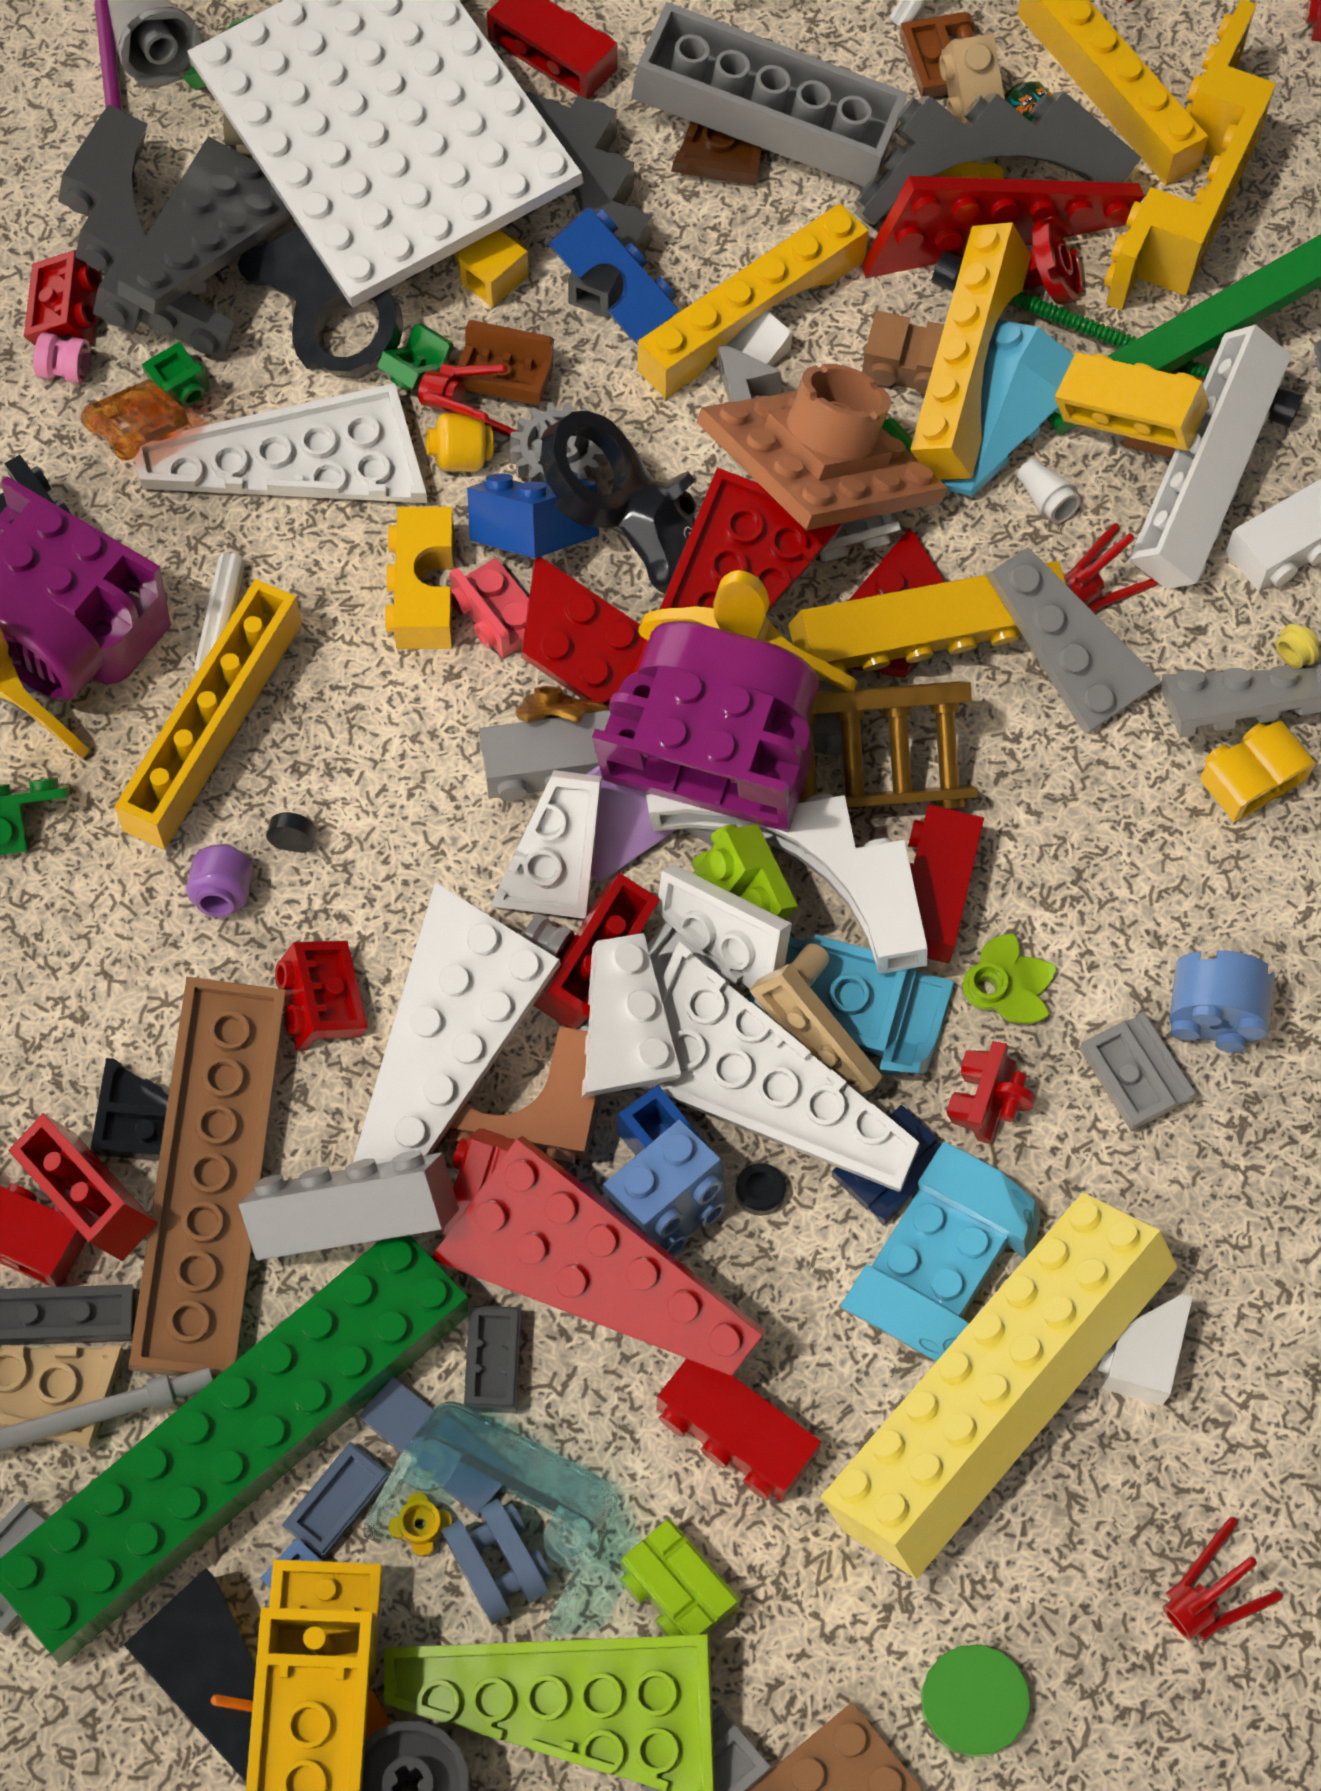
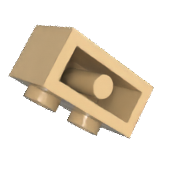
[939,33,1005,124]

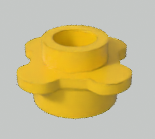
[388,1492,452,1557]

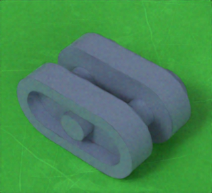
[441,1499,553,1625]

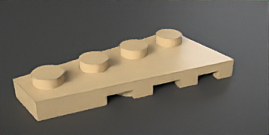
[0,1345,125,1450]

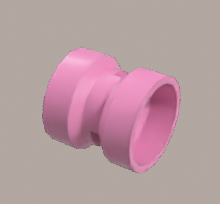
[33,333,90,384]

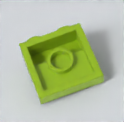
[691,824,798,920]

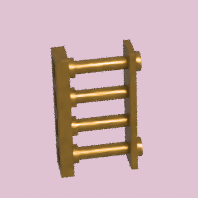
[799,681,978,808]

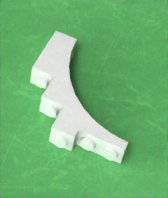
[646,794,928,974]

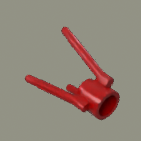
[418,363,518,437]
[1064,523,1159,613]
[1162,1517,1283,1641]

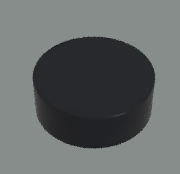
[266,812,317,853]
[735,1163,786,1216]

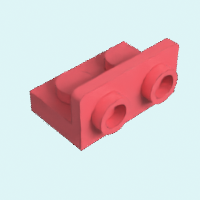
[449,557,529,658]

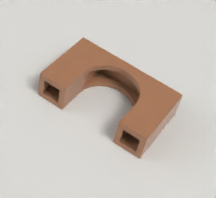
[444,1026,601,1166]

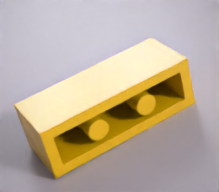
[1055,352,1209,451]

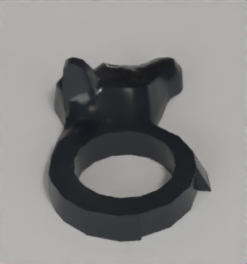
[237,228,404,378]
[540,411,697,594]

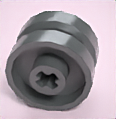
[362,1721,472,1791]

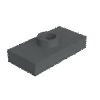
[464,1305,522,1413]

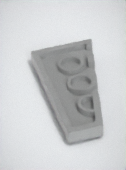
[985,547,1162,733]
[1161,665,1321,738]

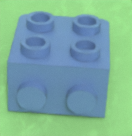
[603,1119,727,1256]

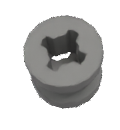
[523,914,575,960]

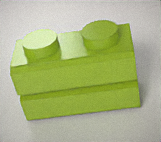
[619,1518,740,1636]

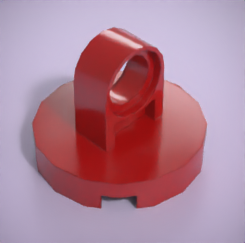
[1023,215,1083,306]

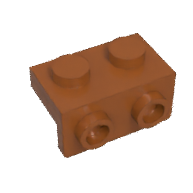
[457,320,554,406]

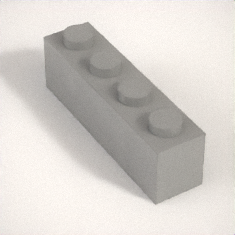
[238,1150,459,1261]

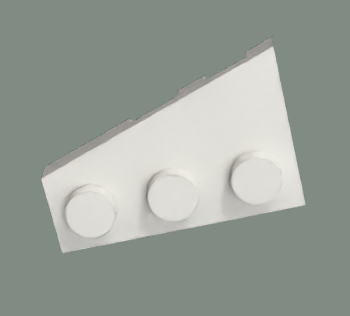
[490,770,602,919]
[656,864,792,1014]

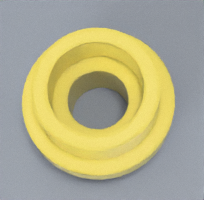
[1275,624,1319,669]

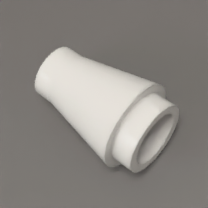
[1017,459,1081,523]

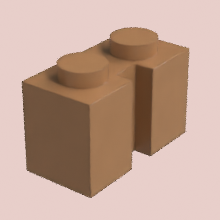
[862,310,944,395]

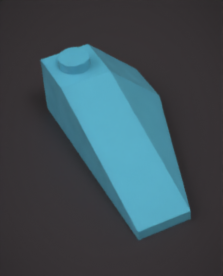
[940,319,1074,497]

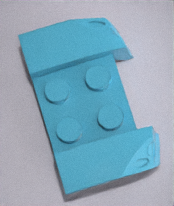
[748,935,954,1075]
[840,1141,1040,1362]

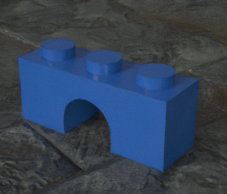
[547,207,679,345]

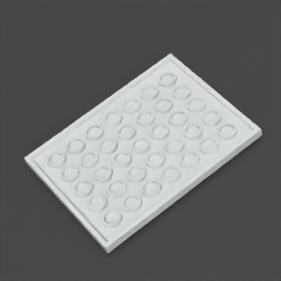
[187,0,583,308]

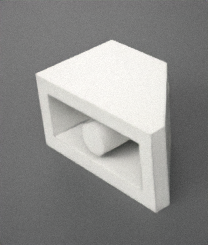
[1097,1294,1193,1406]

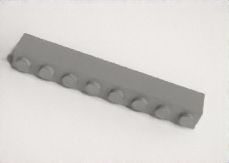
[479,681,864,801]

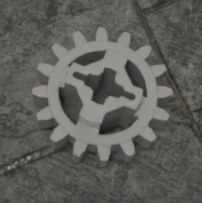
[510,402,607,482]

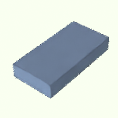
[282,1442,392,1560]

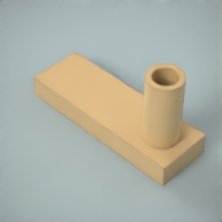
[749,943,883,1094]

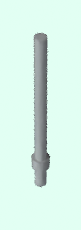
[0,1367,214,1451]

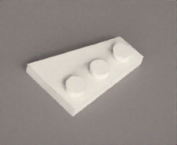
[581,933,681,1098]

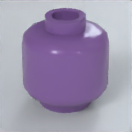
[186,844,254,917]

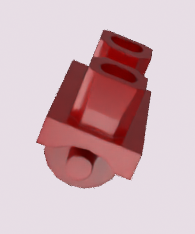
[947,1041,1036,1144]

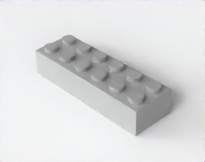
[631,2,908,187]

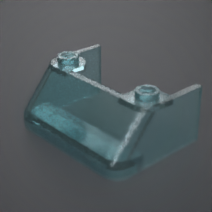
[363,1401,617,1637]

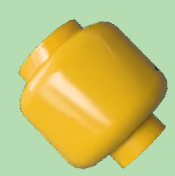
[426,413,493,472]

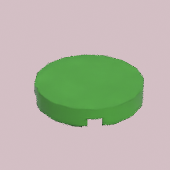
[920,1644,1030,1757]

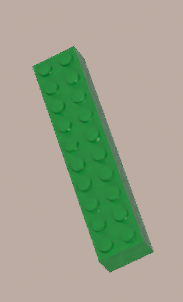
[0,1235,469,1667]

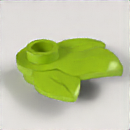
[962,934,1056,1025]

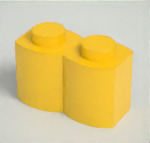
[1200,720,1316,822]

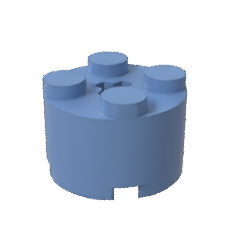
[1169,950,1275,1053]

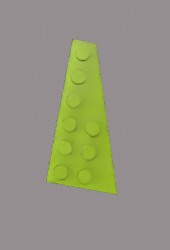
[384,1634,716,1791]

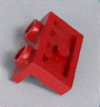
[24,250,101,346]
[275,941,368,1051]

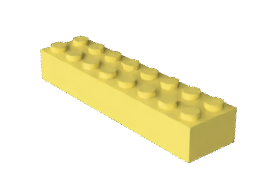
[820,1192,1178,1580]

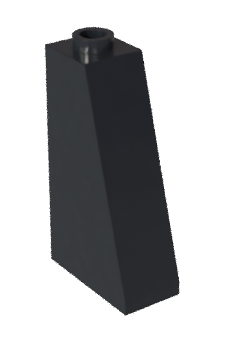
[123,1568,256,1783]

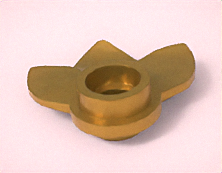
[516,686,609,723]

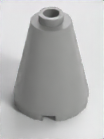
[107,0,201,87]

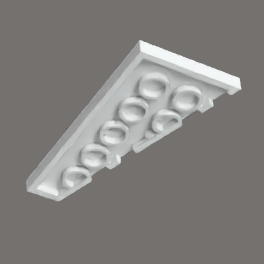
[131,383,428,503]
[352,882,561,1164]
[640,941,919,1193]

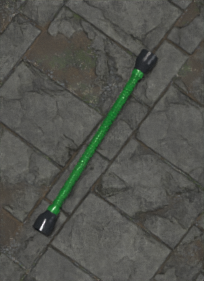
[932,251,1304,428]

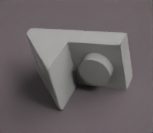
[718,345,782,402]

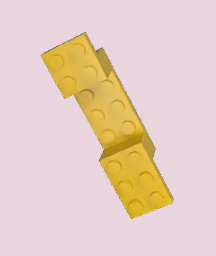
[1103,0,1277,310]
[246,1559,383,1791]

